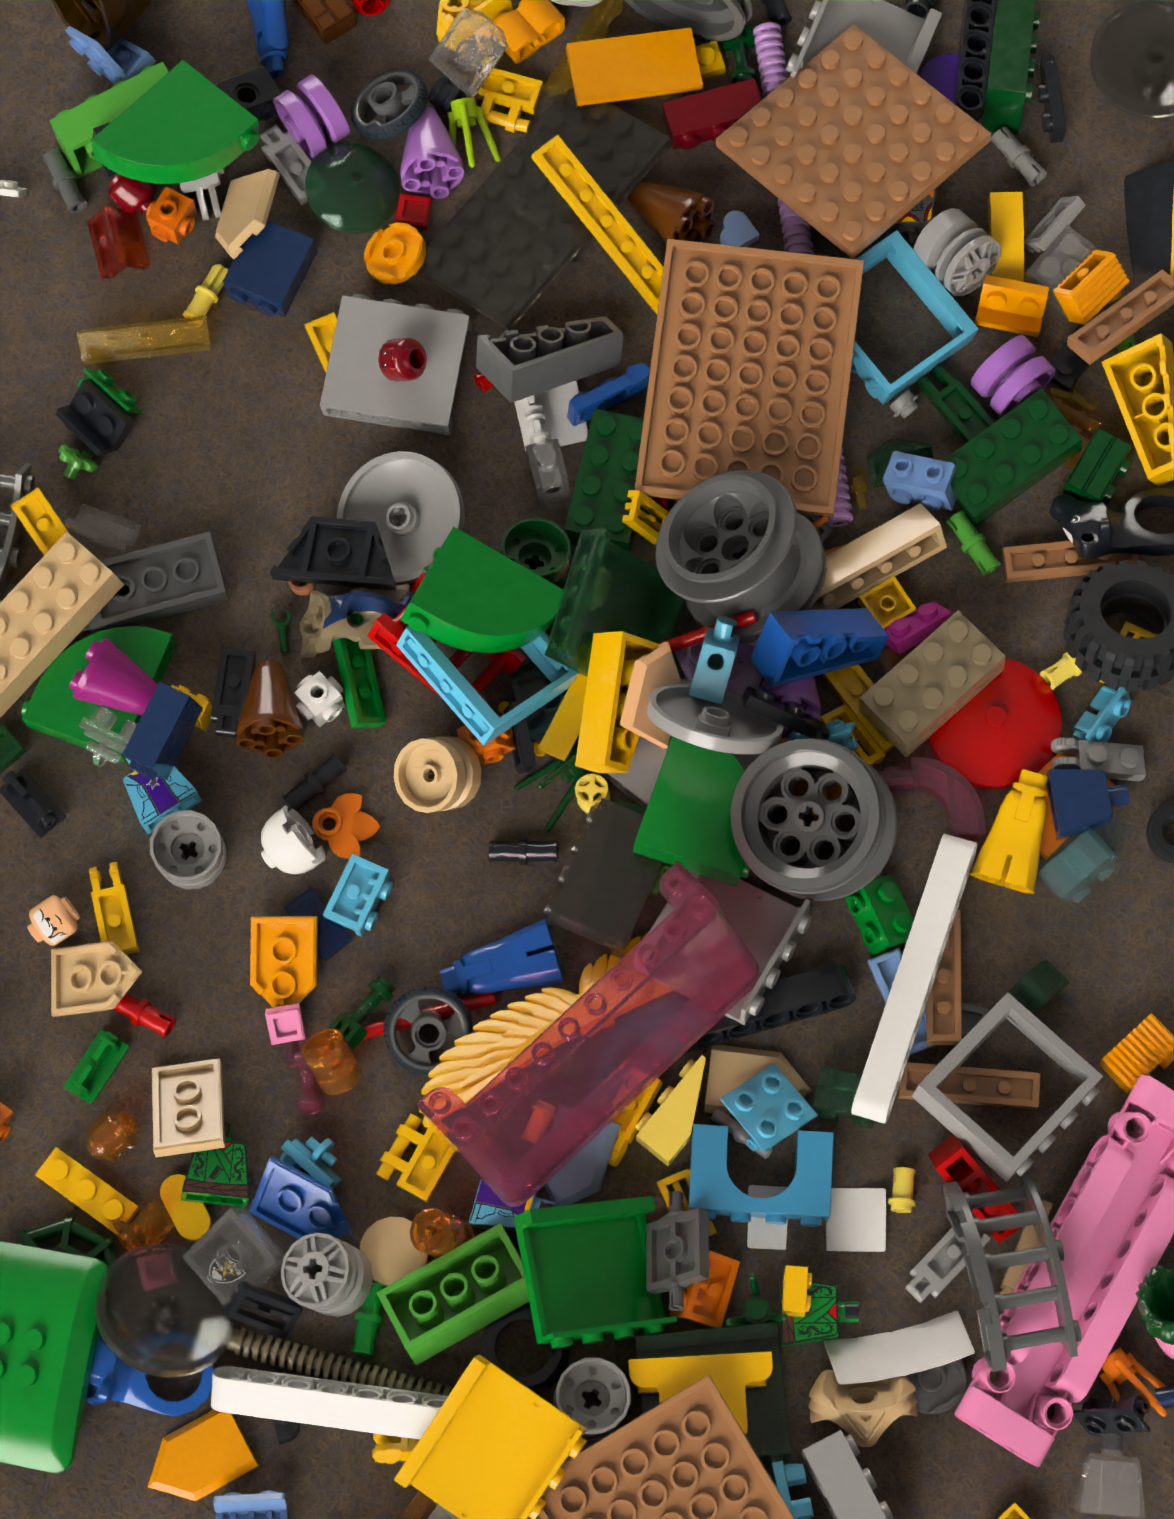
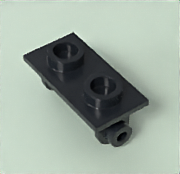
[0,768,67,838]
[1073,1395,1151,1436]

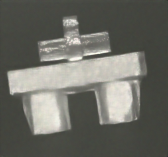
[79,706,137,767]

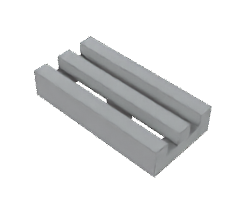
[1024,196,1086,253]

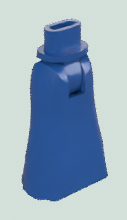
[246,0,289,78]
[440,919,565,995]

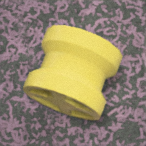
[575,773,611,815]

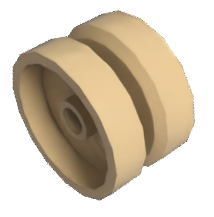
[393,736,482,813]

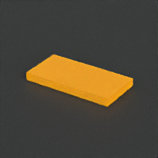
[566,27,703,106]

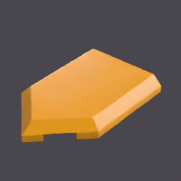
[250,916,318,1008]
[147,1409,259,1501]

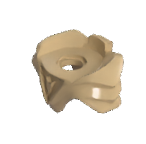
[809,1369,918,1447]

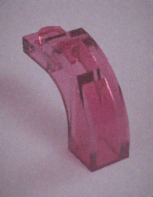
[878,757,986,841]

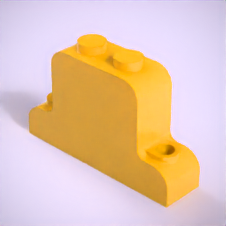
[628,1351,773,1435]

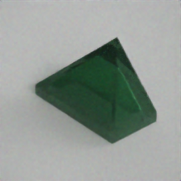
[866,438,933,488]

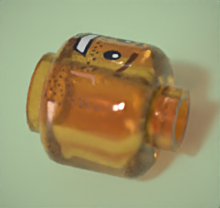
[86,1110,139,1162]

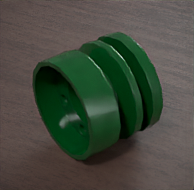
[500,518,570,590]

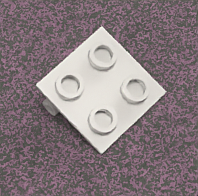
[515,381,588,454]

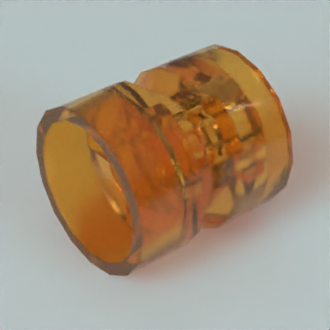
[301,1029,362,1095]
[410,1208,474,1258]

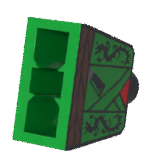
[180,1123,250,1207]
[779,1276,859,1348]

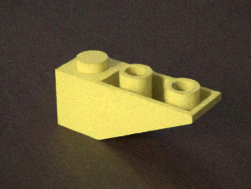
[636,1055,706,1166]

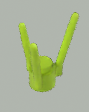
[448,98,501,168]

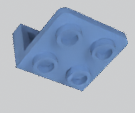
[65,26,156,84]

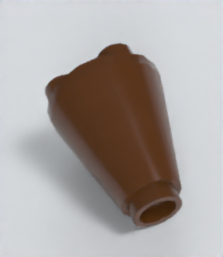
[627,179,716,245]
[236,661,303,759]

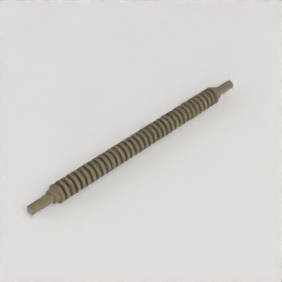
[196,1323,589,1447]

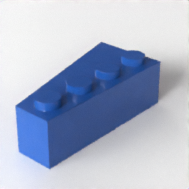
[750,608,889,688]

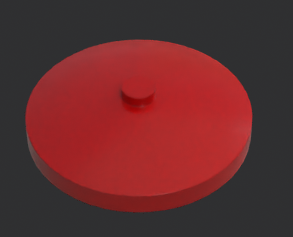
[928,658,1062,789]

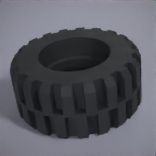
[1063,560,1174,692]

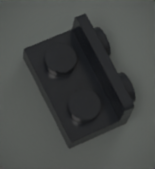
[56,378,134,456]

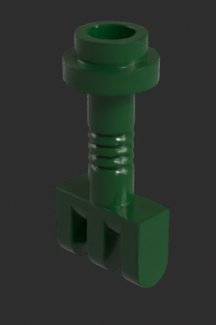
[722,24,757,84]
[328,976,395,1049]

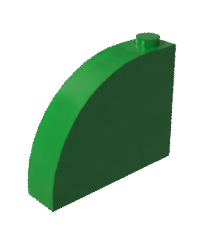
[91,60,260,184]
[400,526,570,653]
[21,626,177,763]
[633,736,750,887]

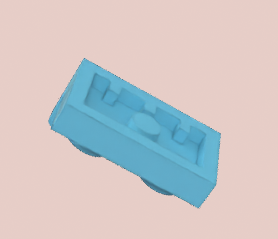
[323,854,393,937]

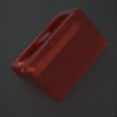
[87,206,150,279]

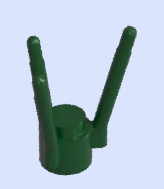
[514,748,587,832]
[726,1273,788,1327]

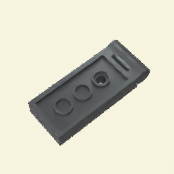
[73,531,229,640]

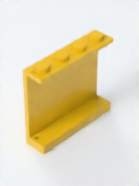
[394,1354,587,1519]

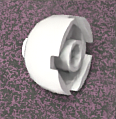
[261,805,326,875]

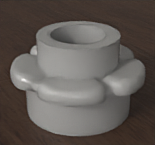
[889,389,919,419]

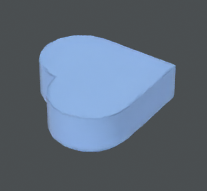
[720,211,760,247]

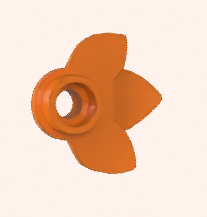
[312,793,380,859]

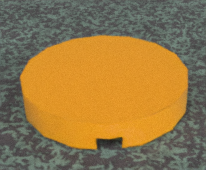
[364,222,426,285]

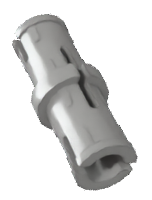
[991,127,1047,187]

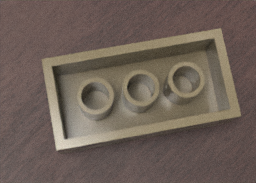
[859,610,1006,757]

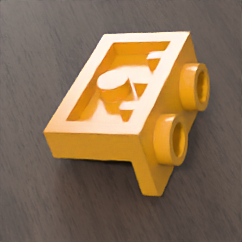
[975,274,1049,337]

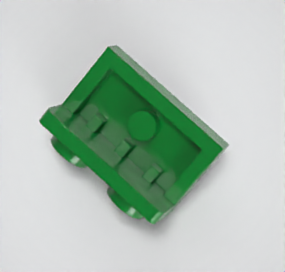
[845,874,914,956]

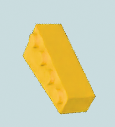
[1102,333,1174,487]
[575,631,660,773]

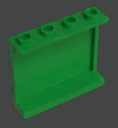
[514,1196,677,1349]

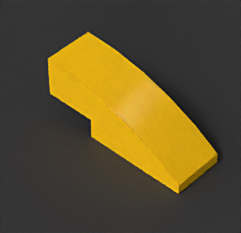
[988,192,1024,282]

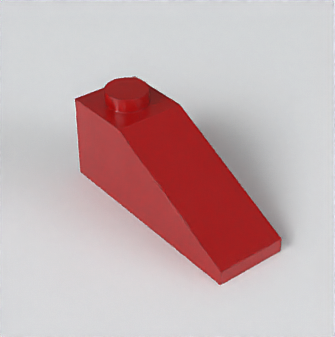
[928,1134,1020,1244]

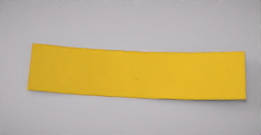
[537,640,592,761]

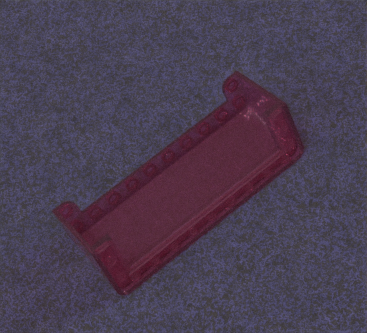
[416,861,761,1207]

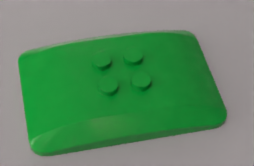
[0,1241,110,1473]

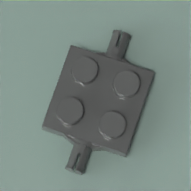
[646,1191,709,1311]

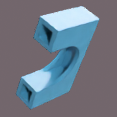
[688,1124,833,1227]

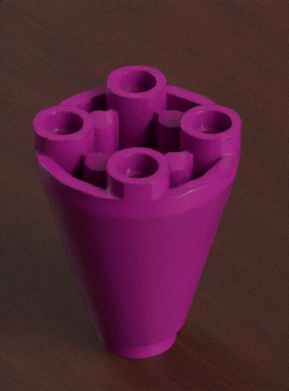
[68,637,158,716]

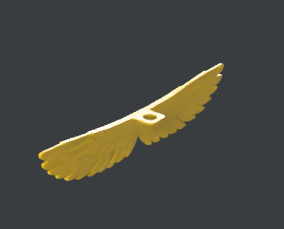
[419,932,672,1128]

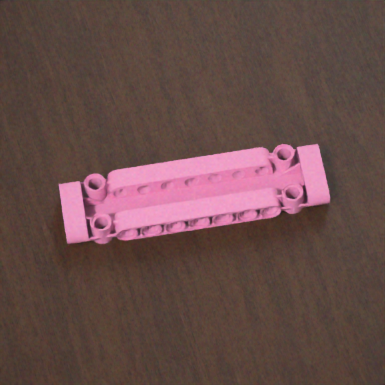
[954,1074,1174,1467]

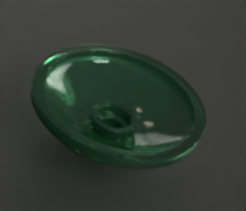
[305,143,400,234]

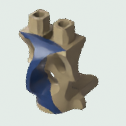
[299,584,414,658]

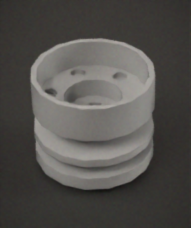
[913,208,1001,296]
[150,810,227,890]
[281,1233,373,1317]
[553,1358,631,1440]

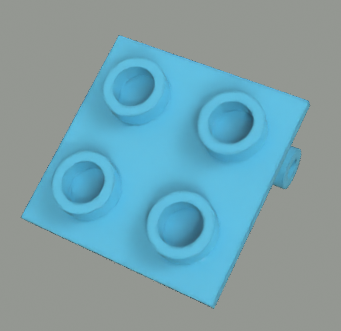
[720,1063,818,1152]

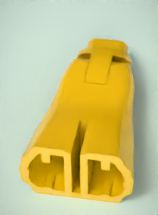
[970,770,1048,894]

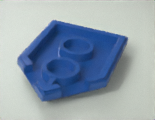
[249,1156,352,1239]

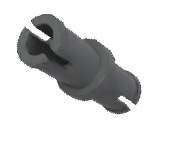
[43,148,88,213]

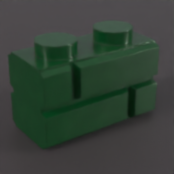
[1063,429,1133,504]

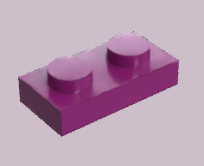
[884,600,952,655]

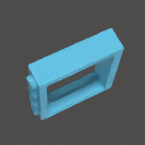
[851,230,979,405]
[396,626,579,746]

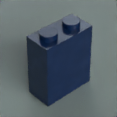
[223,220,317,317]
[122,682,204,781]

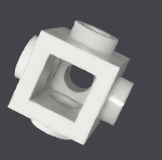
[294,671,345,727]

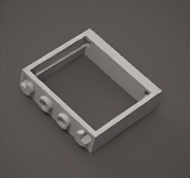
[912,992,1103,1182]

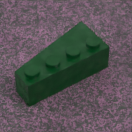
[981,0,1040,135]

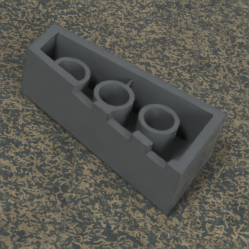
[476,316,624,403]

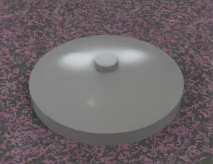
[337,451,465,584]
[646,684,783,754]

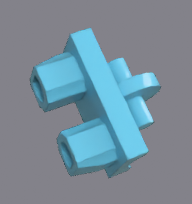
[280,1137,343,1188]
[771,1461,814,1519]

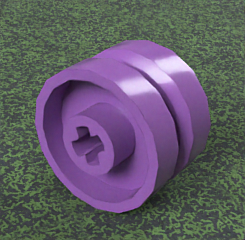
[273,74,350,159]
[970,335,1056,417]

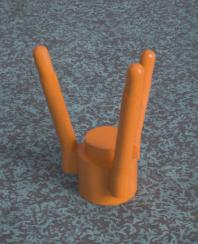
[1099,1347,1167,1417]

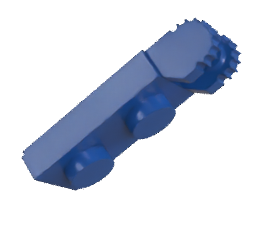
[567,362,650,426]

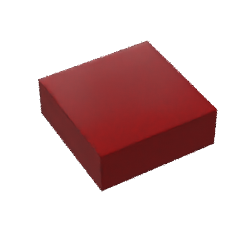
[395,193,432,230]

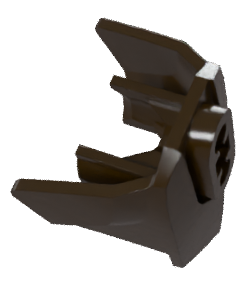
[51,0,152,52]

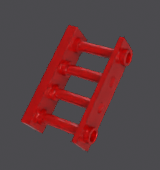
[367,572,526,702]

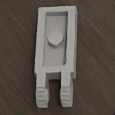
[1051,738,1146,782]

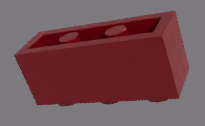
[662,78,762,150]

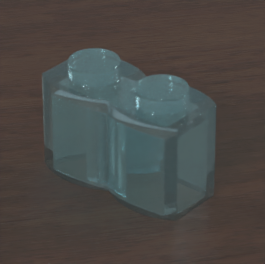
[1038,827,1119,906]

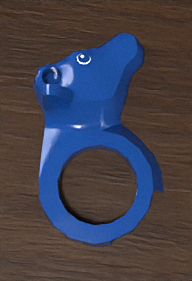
[85,1323,215,1416]

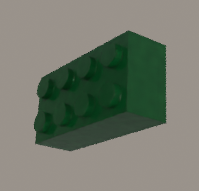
[943,388,1082,527]
[564,408,644,556]

